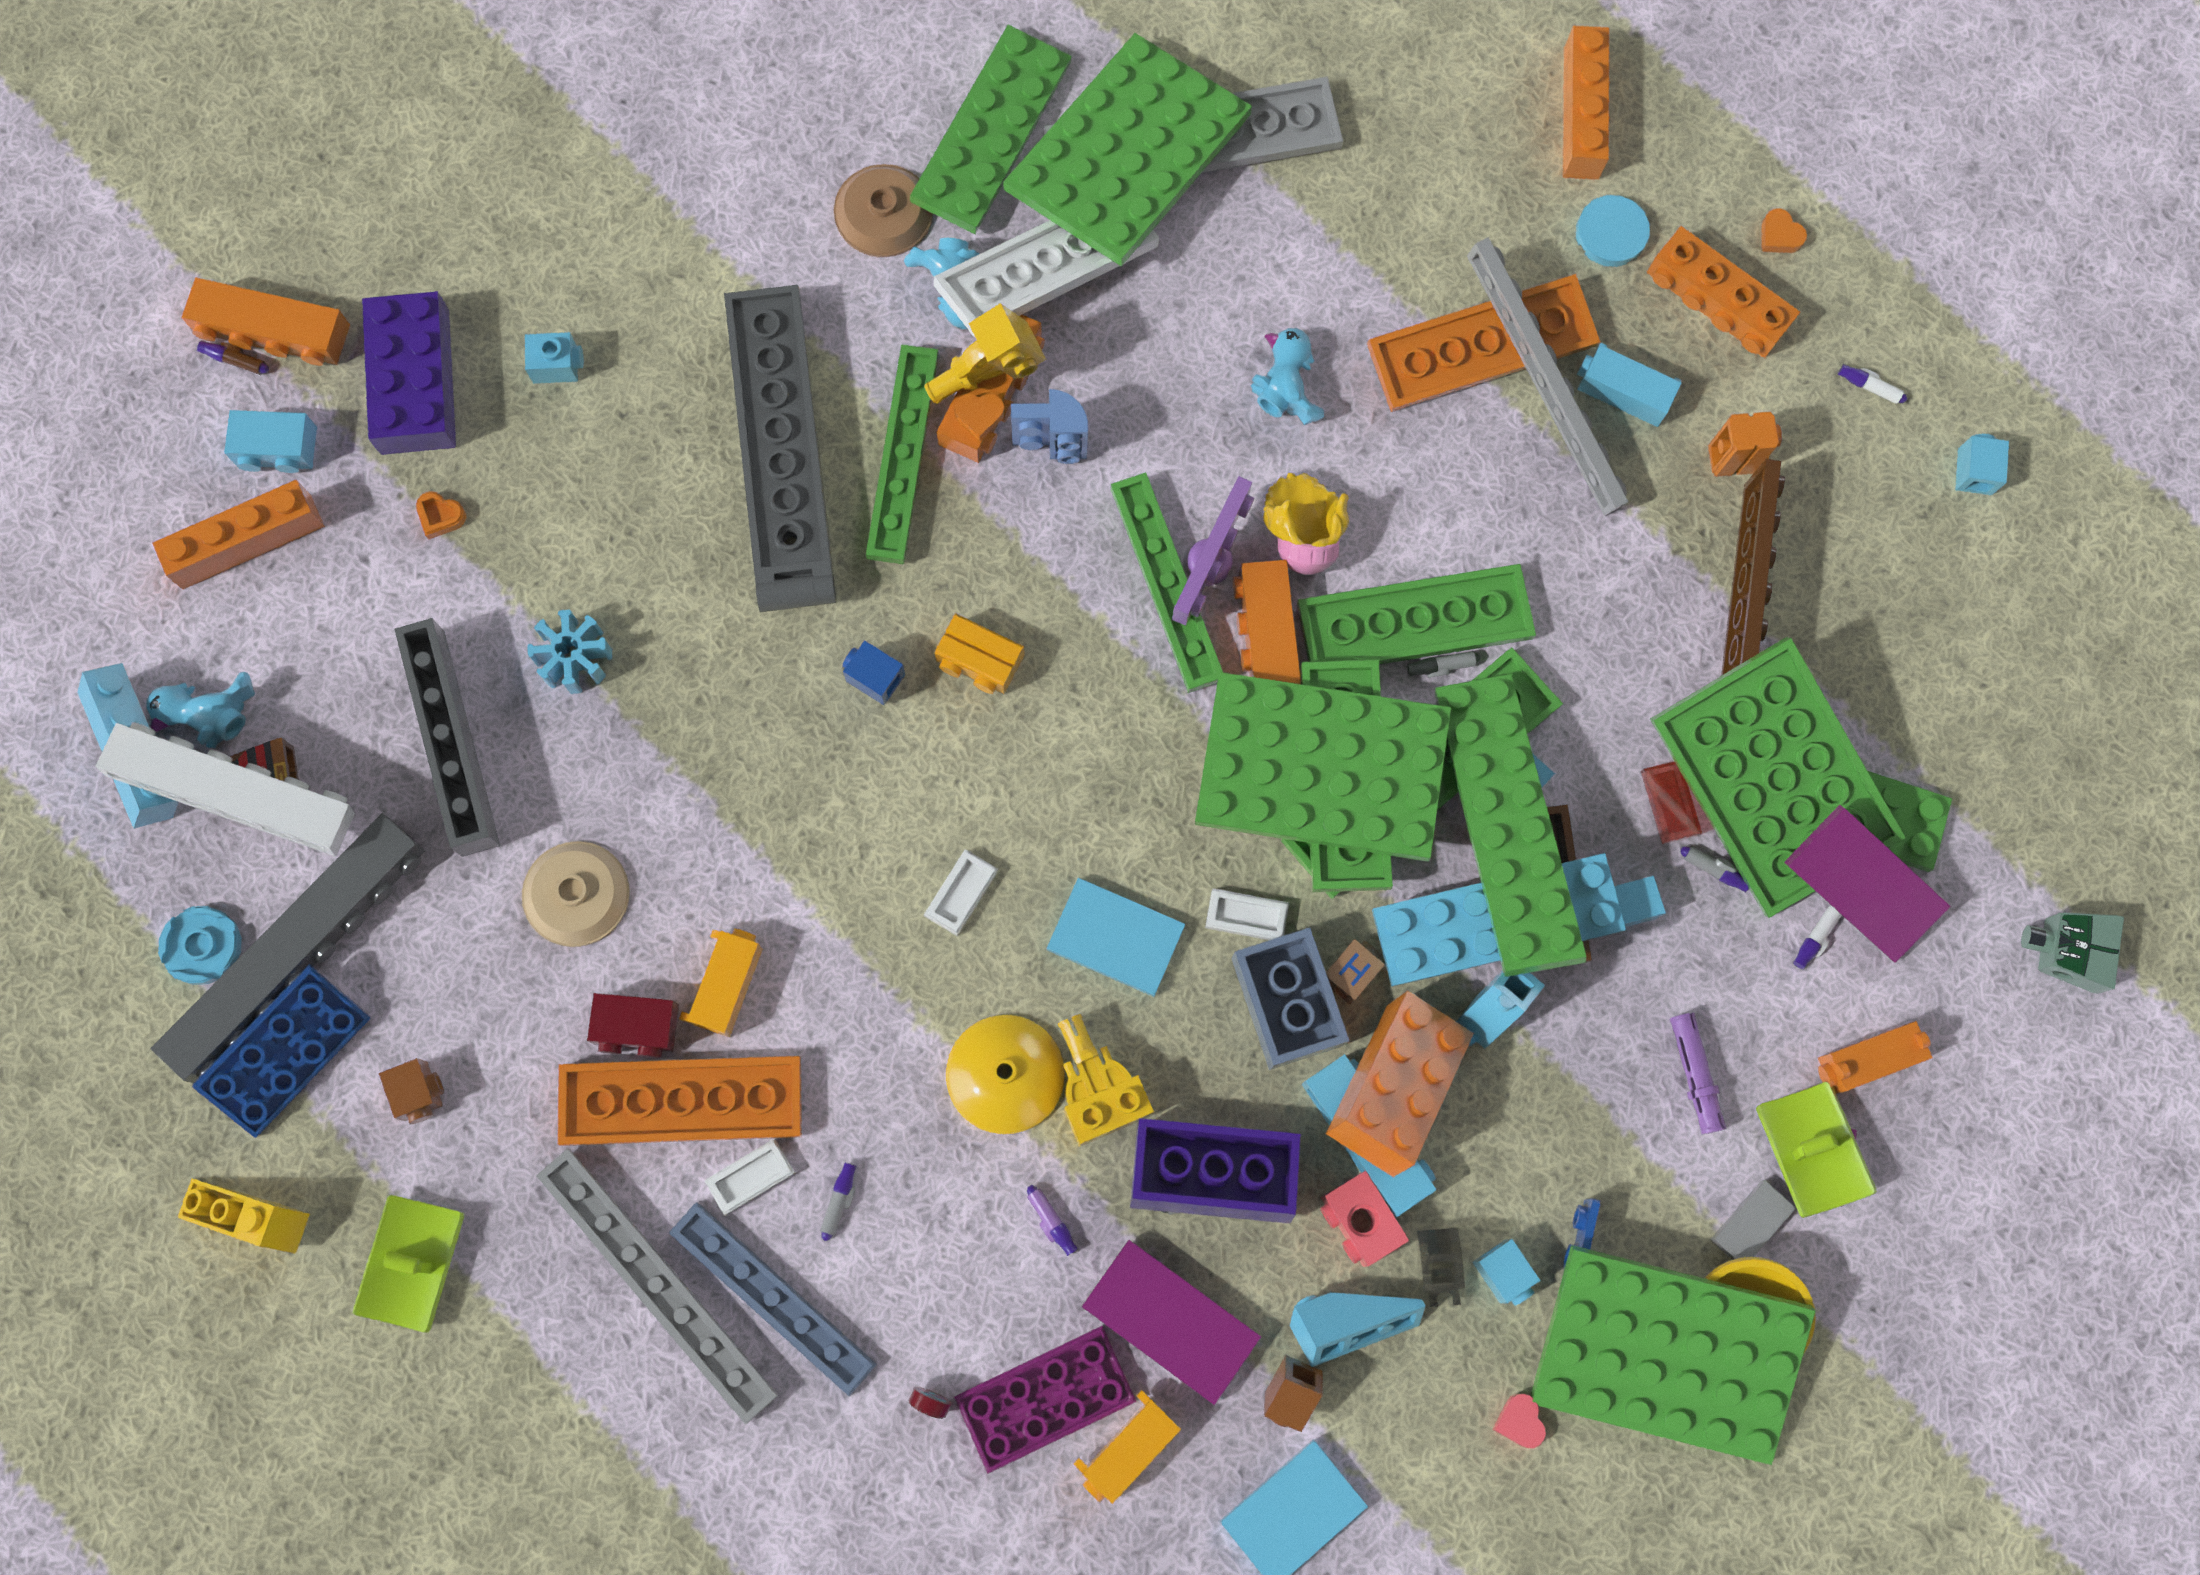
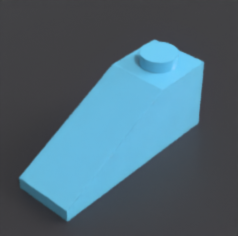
[1290,1292,1426,1367]

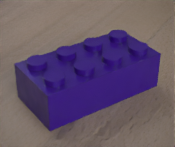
[362,291,456,455]
[1130,1118,1301,1224]

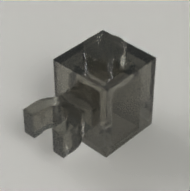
[1417,1228,1465,1307]

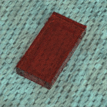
[1641,761,1702,844]

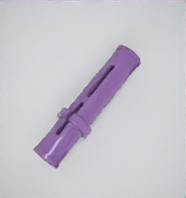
[1669,1013,1727,1135]

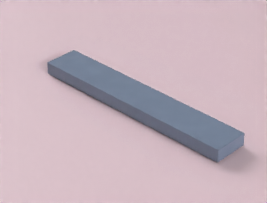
[669,1202,877,1396]

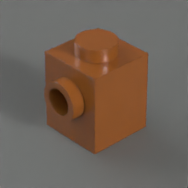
[379,1058,444,1124]
[1264,1355,1323,1432]

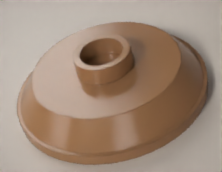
[834,164,933,257]

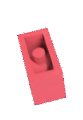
[1320,1170,1409,1267]

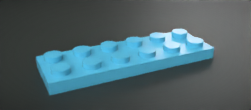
[1372,853,1626,987]

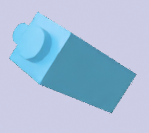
[1577,343,1682,427]
[1456,970,1545,1049]

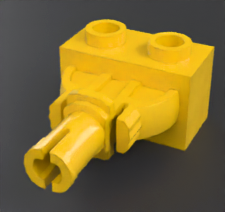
[924,303,1046,404]
[1058,1014,1154,1147]

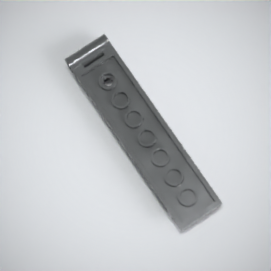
[724,285,836,613]

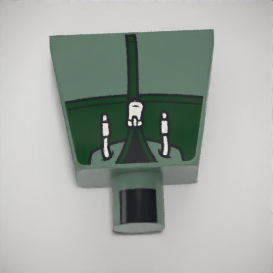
[2021,913,2124,994]

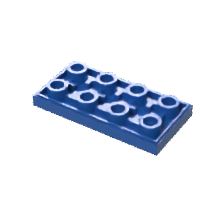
[192,964,371,1139]

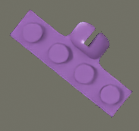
[1172,476,1255,626]

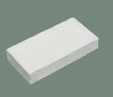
[924,849,998,937]
[1205,889,1289,940]
[704,1138,796,1216]

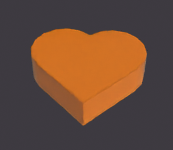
[1761,208,1807,253]
[954,393,1004,441]
[416,491,466,540]

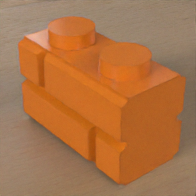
[1708,412,1782,477]

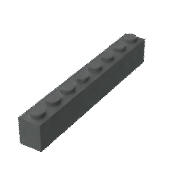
[150,813,425,1083]

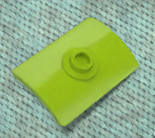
[1756,1082,1877,1218]
[353,1195,464,1333]

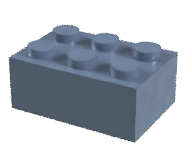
[1231,927,1350,1070]

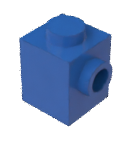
[842,640,906,706]

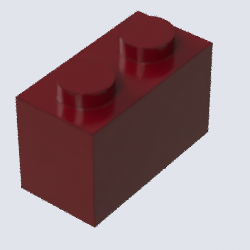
[587,993,679,1058]

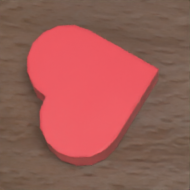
[1492,1393,1546,1448]

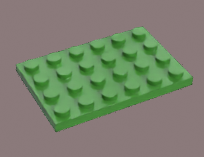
[1003,33,1252,267]
[1650,637,1906,918]
[1195,672,1451,862]
[1530,1245,1816,1465]

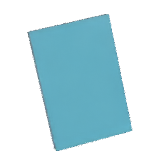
[1047,878,1185,997]
[1220,1440,1368,1575]

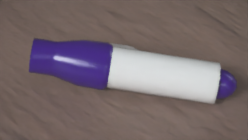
[1837,363,1907,404]
[1793,906,1842,970]

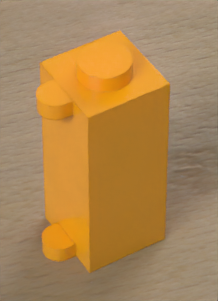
[679,928,763,1038]
[1073,1390,1181,1504]

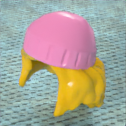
[1263,472,1349,575]

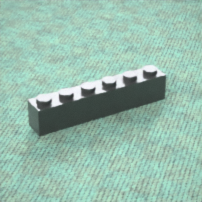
[394,618,500,857]

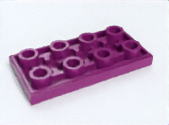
[1784,805,1951,963]
[1081,1240,1261,1405]
[954,1326,1137,1474]

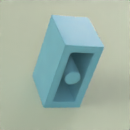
[224,410,317,473]

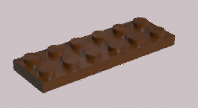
[1721,458,1785,676]

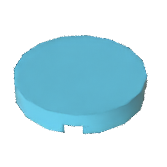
[1576,195,1650,267]
[158,906,242,985]

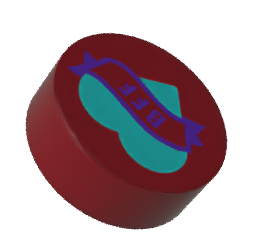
[908,1386,952,1419]

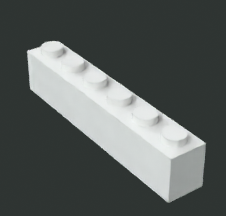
[95,722,355,857]

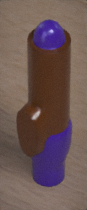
[197,340,269,375]

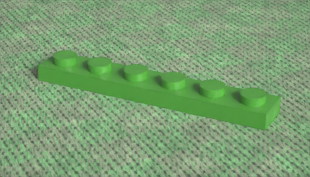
[866,344,939,564]
[1110,472,1223,693]

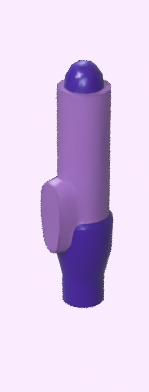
[1027,1185,1078,1256]

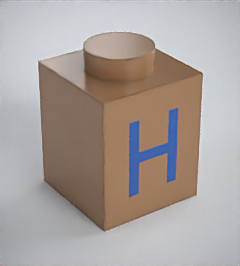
[1326,939,1385,1005]

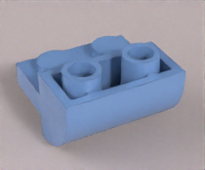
[1011,389,1088,464]

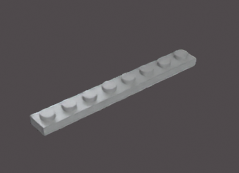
[1467,237,1629,516]
[536,1148,779,1424]

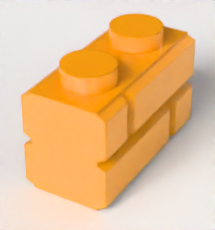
[935,614,1025,694]

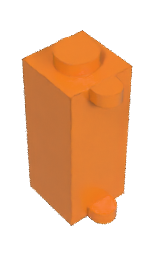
[1818,1021,1933,1094]

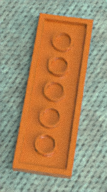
[1367,274,1600,412]
[558,1056,802,1146]

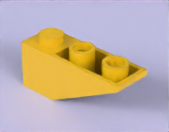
[177,1178,310,1254]

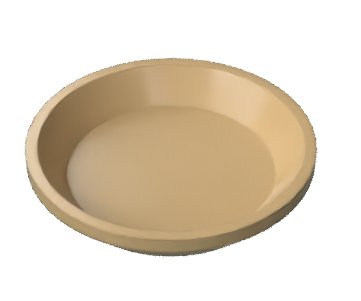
[522,841,630,947]

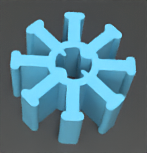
[527,610,612,694]

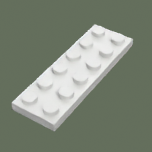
[934,220,1159,337]

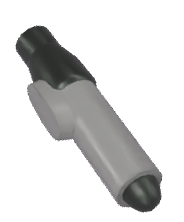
[1407,651,1481,678]

